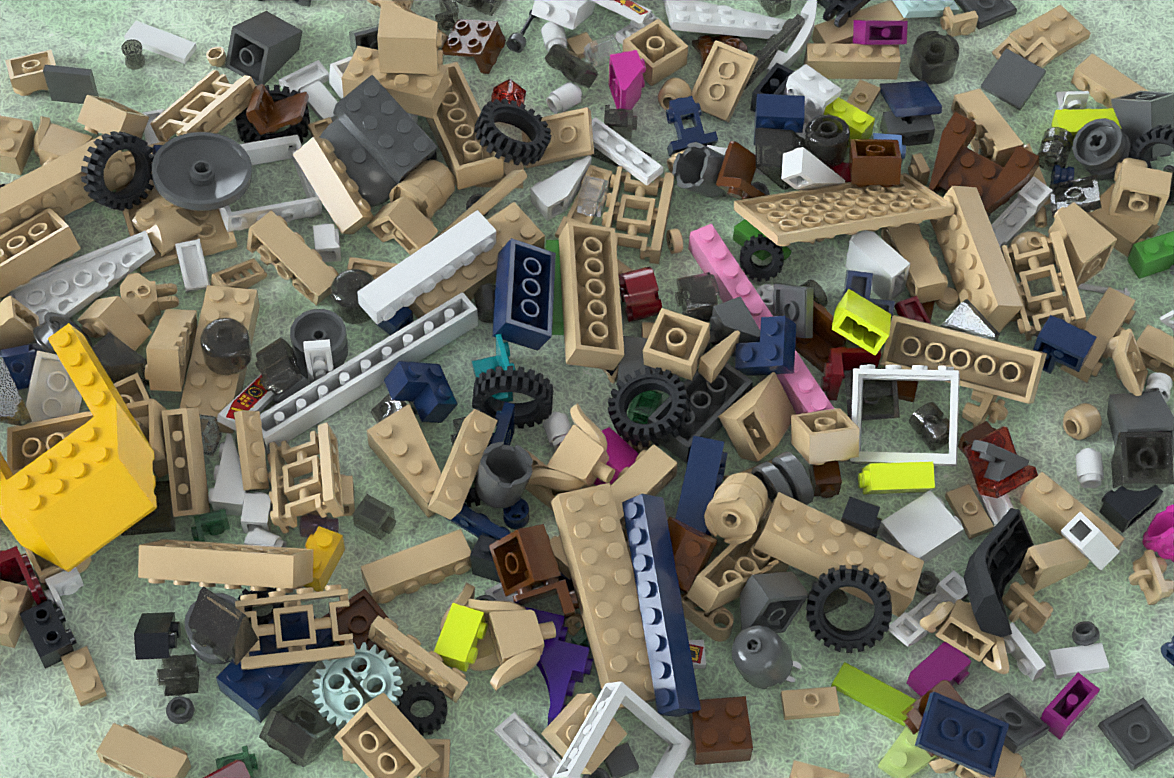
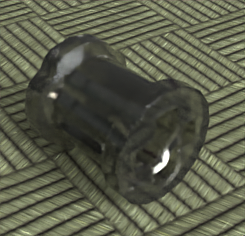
[121,39,145,70]

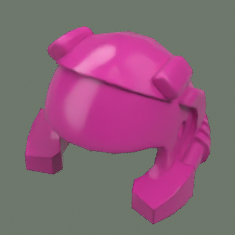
[1142,505,1174,562]

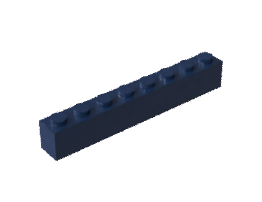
[622,494,701,717]

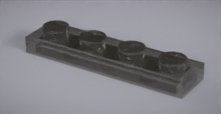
[744,14,805,90]

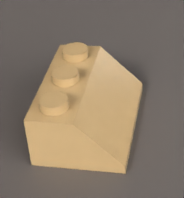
[334,692,439,778]

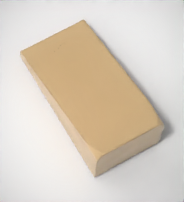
[698,330,740,383]

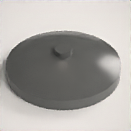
[319,119,397,207]
[152,132,252,211]

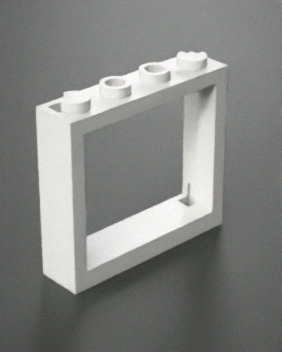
[219,135,322,232]
[850,364,960,467]
[552,681,691,778]

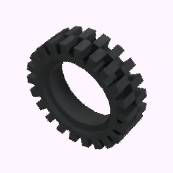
[235,85,310,147]
[474,99,552,166]
[1128,124,1174,202]
[81,131,155,211]
[472,366,554,429]
[608,367,691,447]
[806,565,892,653]

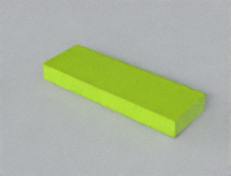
[831,662,916,727]

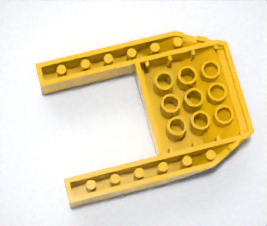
[0,323,157,572]

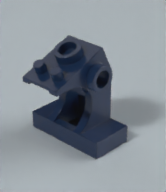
[666,96,718,157]
[0,343,48,391]

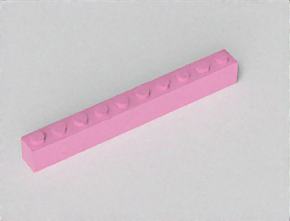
[688,224,834,414]

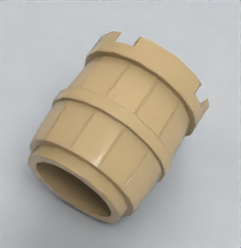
[389,160,456,219]
[704,473,768,544]

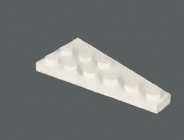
[663,0,804,41]
[8,231,155,345]

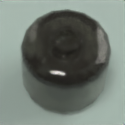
[804,115,850,168]
[330,269,375,324]
[200,318,252,375]

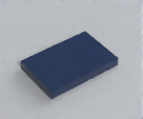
[880,81,942,117]
[915,692,1009,778]

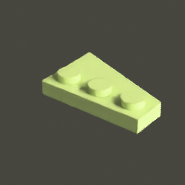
[878,727,937,778]

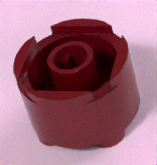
[618,266,663,322]

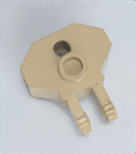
[120,273,179,327]

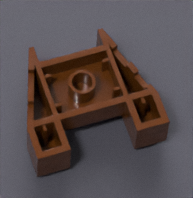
[929,112,1039,217]

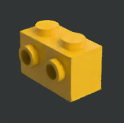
[303,526,345,592]

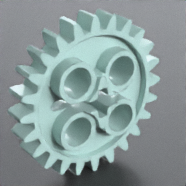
[312,642,403,730]

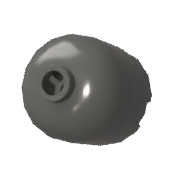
[672,142,726,198]
[474,442,533,508]
[732,625,793,689]

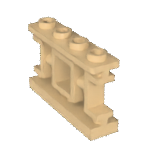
[150,70,255,142]
[602,166,675,264]
[1001,231,1086,341]
[267,422,344,534]
[235,584,355,670]

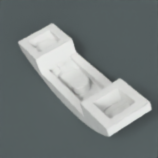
[767,0,817,73]
[991,177,1053,249]
[888,570,968,647]

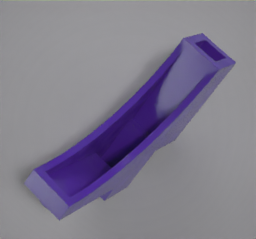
[523,606,594,726]

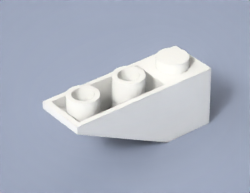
[781,147,845,190]
[531,155,591,221]
[208,433,250,516]

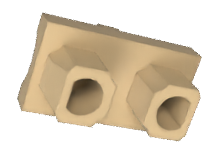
[962,389,1008,428]
[1129,550,1174,605]
[1002,581,1053,634]

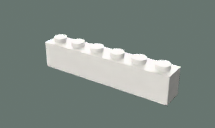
[358,210,496,324]

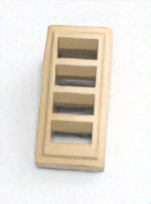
[211,258,267,289]

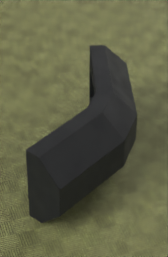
[963,508,1034,637]

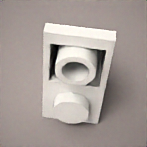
[1061,512,1120,571]

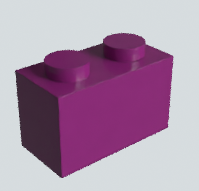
[853,20,908,45]
[906,641,972,697]
[1040,672,1100,740]

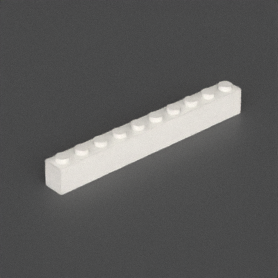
[260,292,478,454]

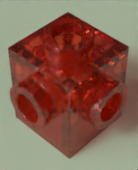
[491,79,526,107]

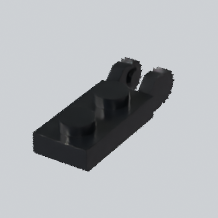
[822,0,870,27]

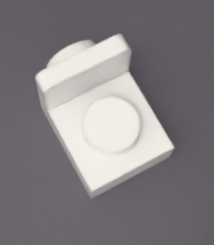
[44,567,84,611]

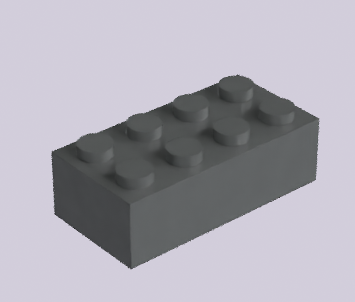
[333,75,437,184]
[647,363,753,463]

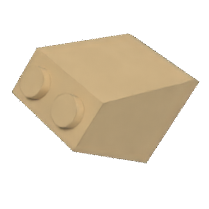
[377,4,443,74]
[1048,202,1117,288]

